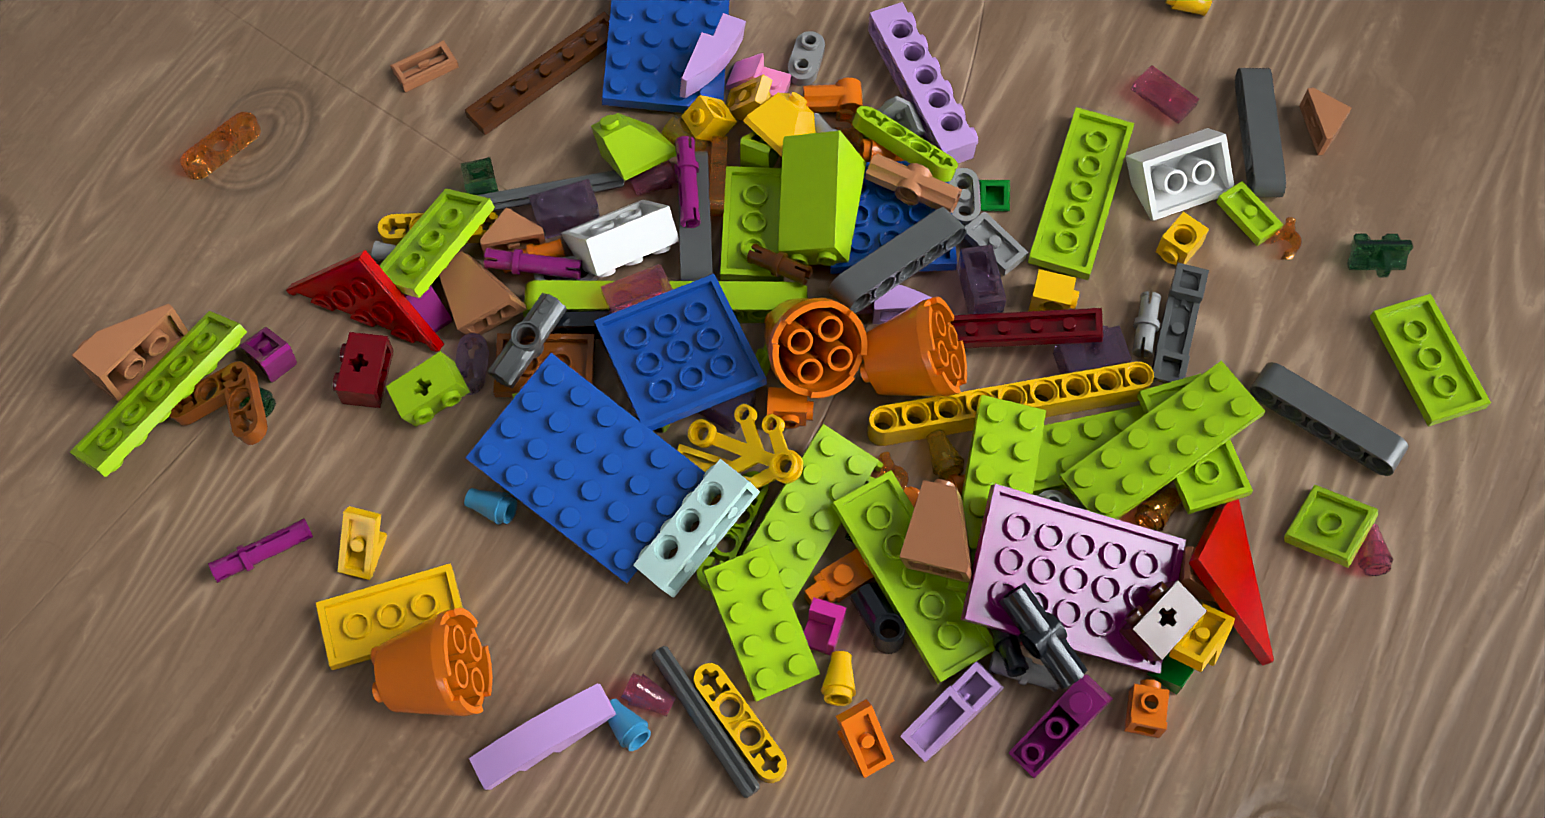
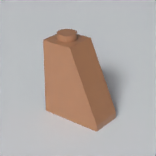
[439,251,527,339]
[899,479,972,583]

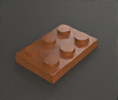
[493,333,595,397]

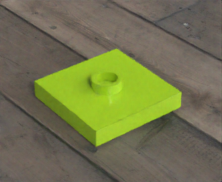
[1284,484,1378,568]

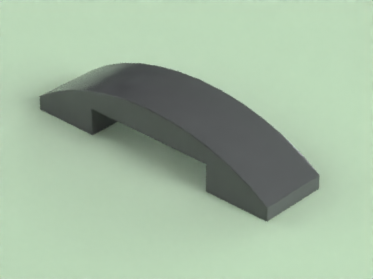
[1152,263,1209,383]

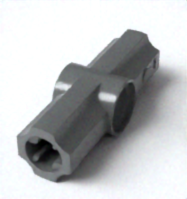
[488,293,567,389]

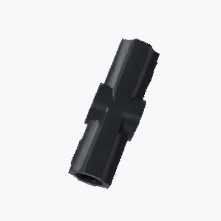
[998,583,1088,689]

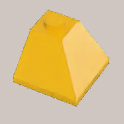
[743,92,816,157]

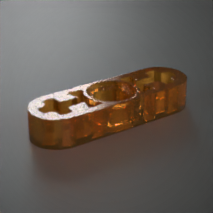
[180,112,261,180]
[709,136,728,217]

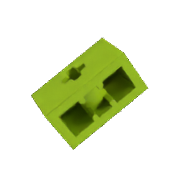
[386,351,470,427]

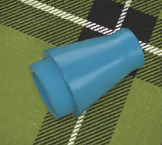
[464,488,517,525]
[607,699,651,751]

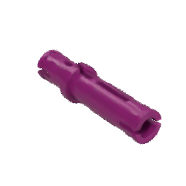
[674,136,701,228]
[484,248,582,280]
[208,518,313,583]

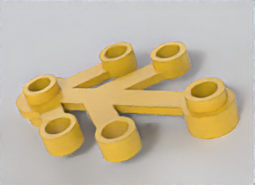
[688,404,803,490]

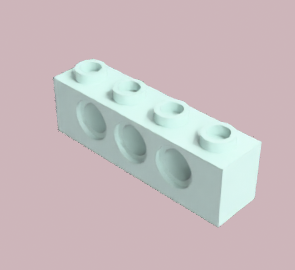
[633,459,760,598]

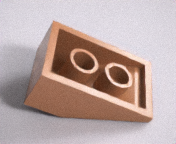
[72,304,189,402]

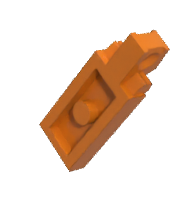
[804,548,875,606]

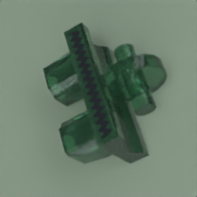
[1347,233,1413,278]

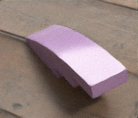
[469,683,616,790]

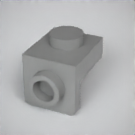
[877,96,925,136]

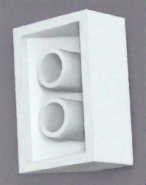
[1126,128,1234,221]
[561,200,680,278]

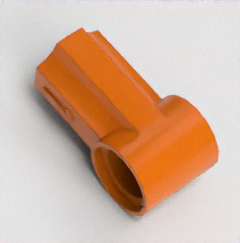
[803,77,863,118]

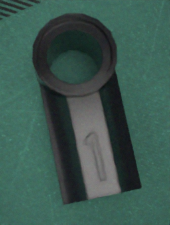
[850,582,905,654]

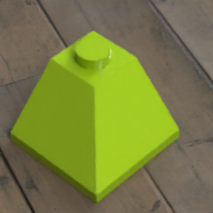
[591,113,677,181]

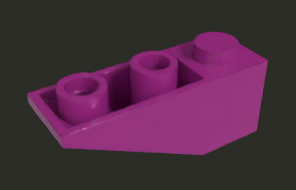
[1009,674,1113,778]

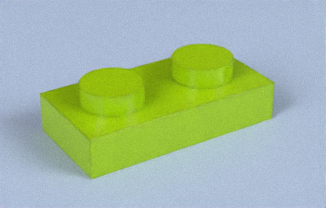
[1216,181,1284,246]

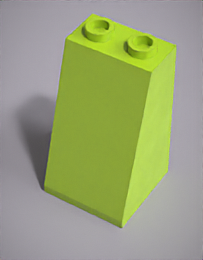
[778,130,866,266]

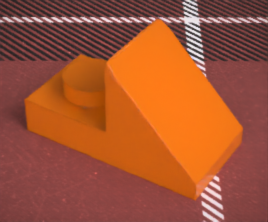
[835,699,895,778]

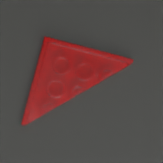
[286,250,445,352]
[1189,499,1274,666]

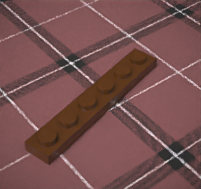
[465,11,610,135]

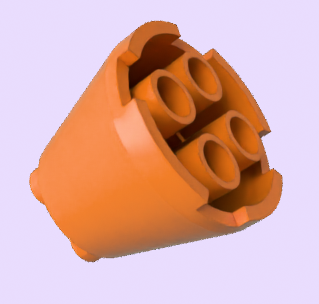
[860,297,967,397]
[764,298,868,398]
[371,608,493,716]

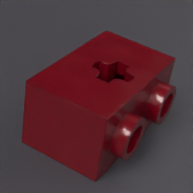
[333,332,394,408]

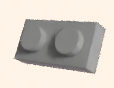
[964,211,1028,276]

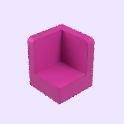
[804,597,846,655]

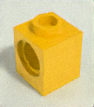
[681,95,737,143]
[1156,211,1209,266]
[1028,269,1080,311]

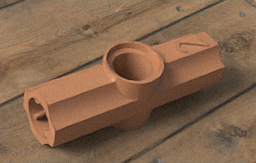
[865,154,962,213]

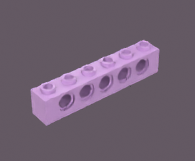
[868,2,978,163]

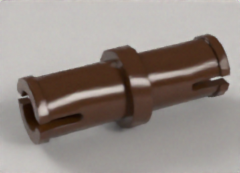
[747,244,812,286]

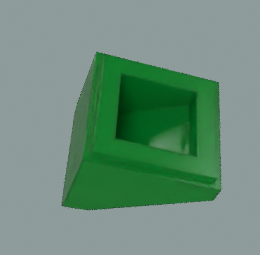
[979,180,1010,211]
[1147,652,1195,695]

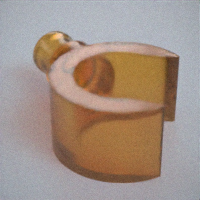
[835,109,863,148]
[1270,217,1302,260]
[879,452,909,490]

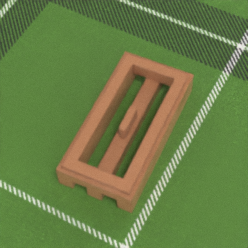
[390,40,459,93]

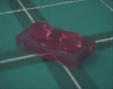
[1131,65,1199,124]
[601,264,673,314]

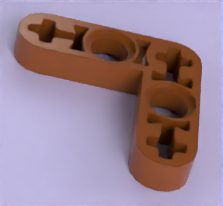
[169,361,268,445]

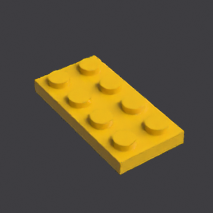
[316,563,463,670]

